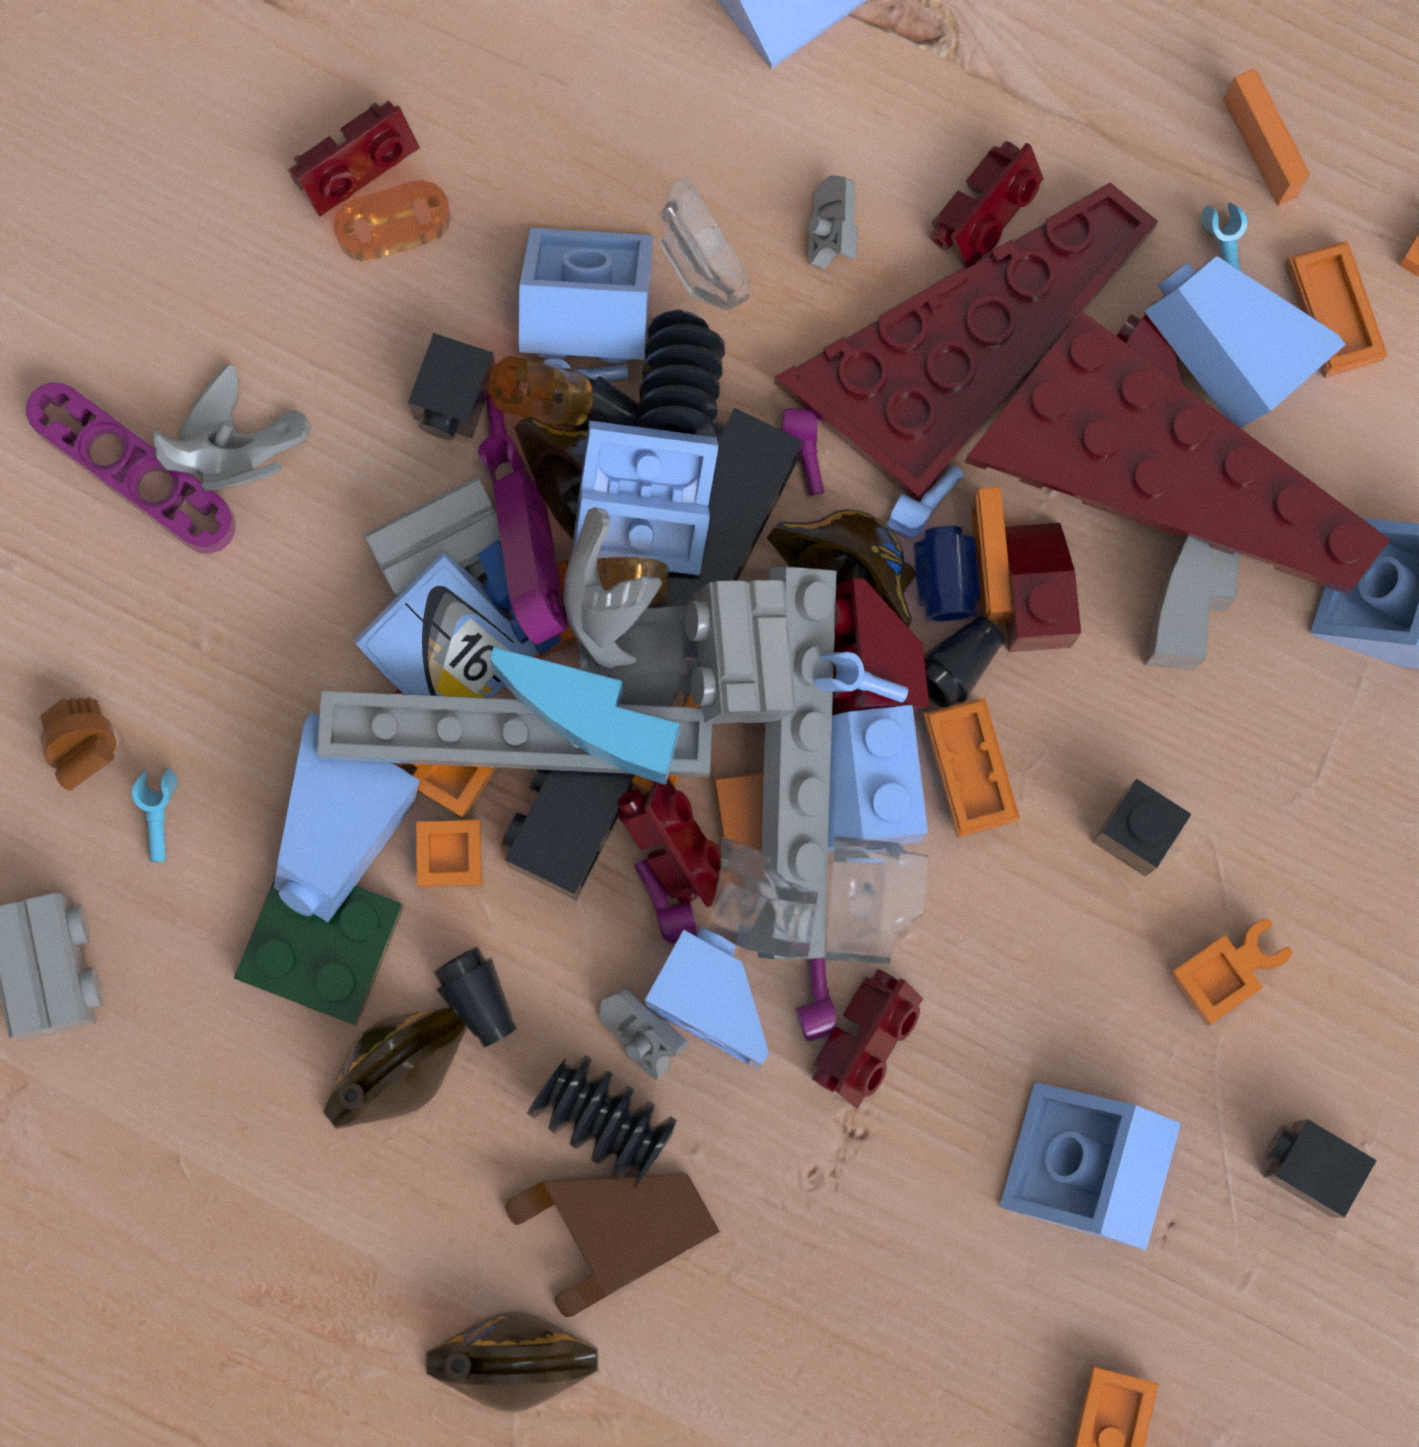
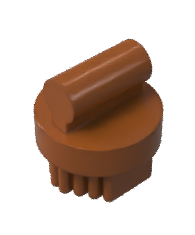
[40,697,116,791]

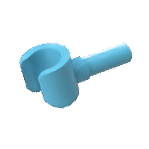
[1201,202,1248,271]
[131,768,178,862]

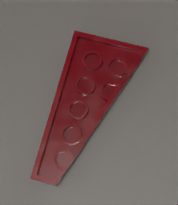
[774,182,1158,501]
[964,310,1390,594]

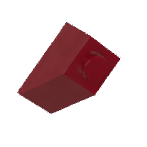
[1005,522,1081,652]

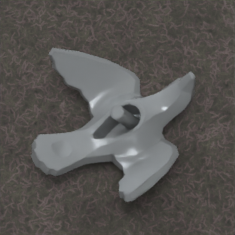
[153,364,311,491]
[563,506,662,668]

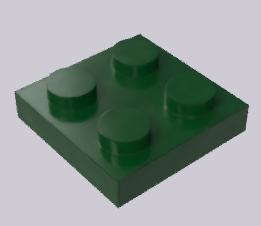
[234,878,404,1026]

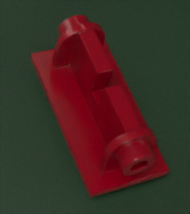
[287,100,420,217]
[929,141,1044,269]
[617,777,724,907]
[811,969,923,1109]

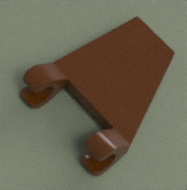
[505,1174,720,1317]

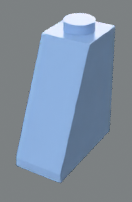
[1144,256,1346,428]
[274,712,420,922]

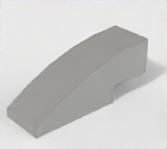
[1145,536,1239,670]

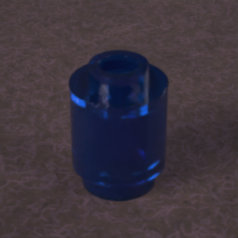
[913,526,981,622]

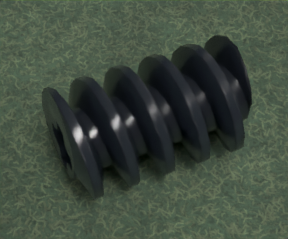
[634,309,725,437]
[527,1055,677,1189]

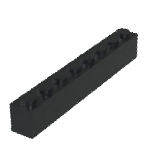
[501,408,803,901]

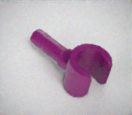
[478,393,525,482]
[782,409,825,496]
[634,859,697,943]
[796,958,836,1041]

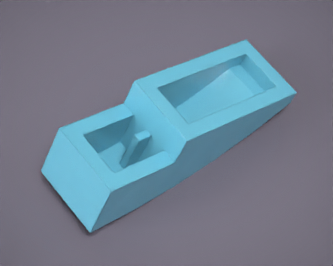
[490,647,680,785]

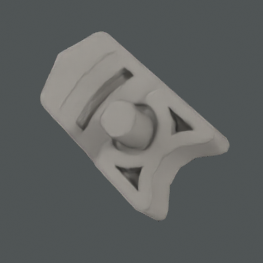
[808,175,858,269]
[599,988,688,1080]

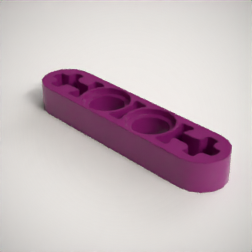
[26,382,236,553]
[493,468,568,645]

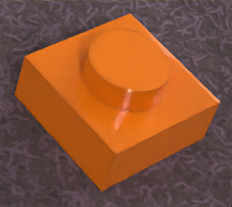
[416,820,483,888]

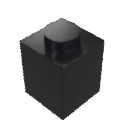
[408,333,497,440]
[1092,779,1191,876]
[1263,1119,1377,1218]

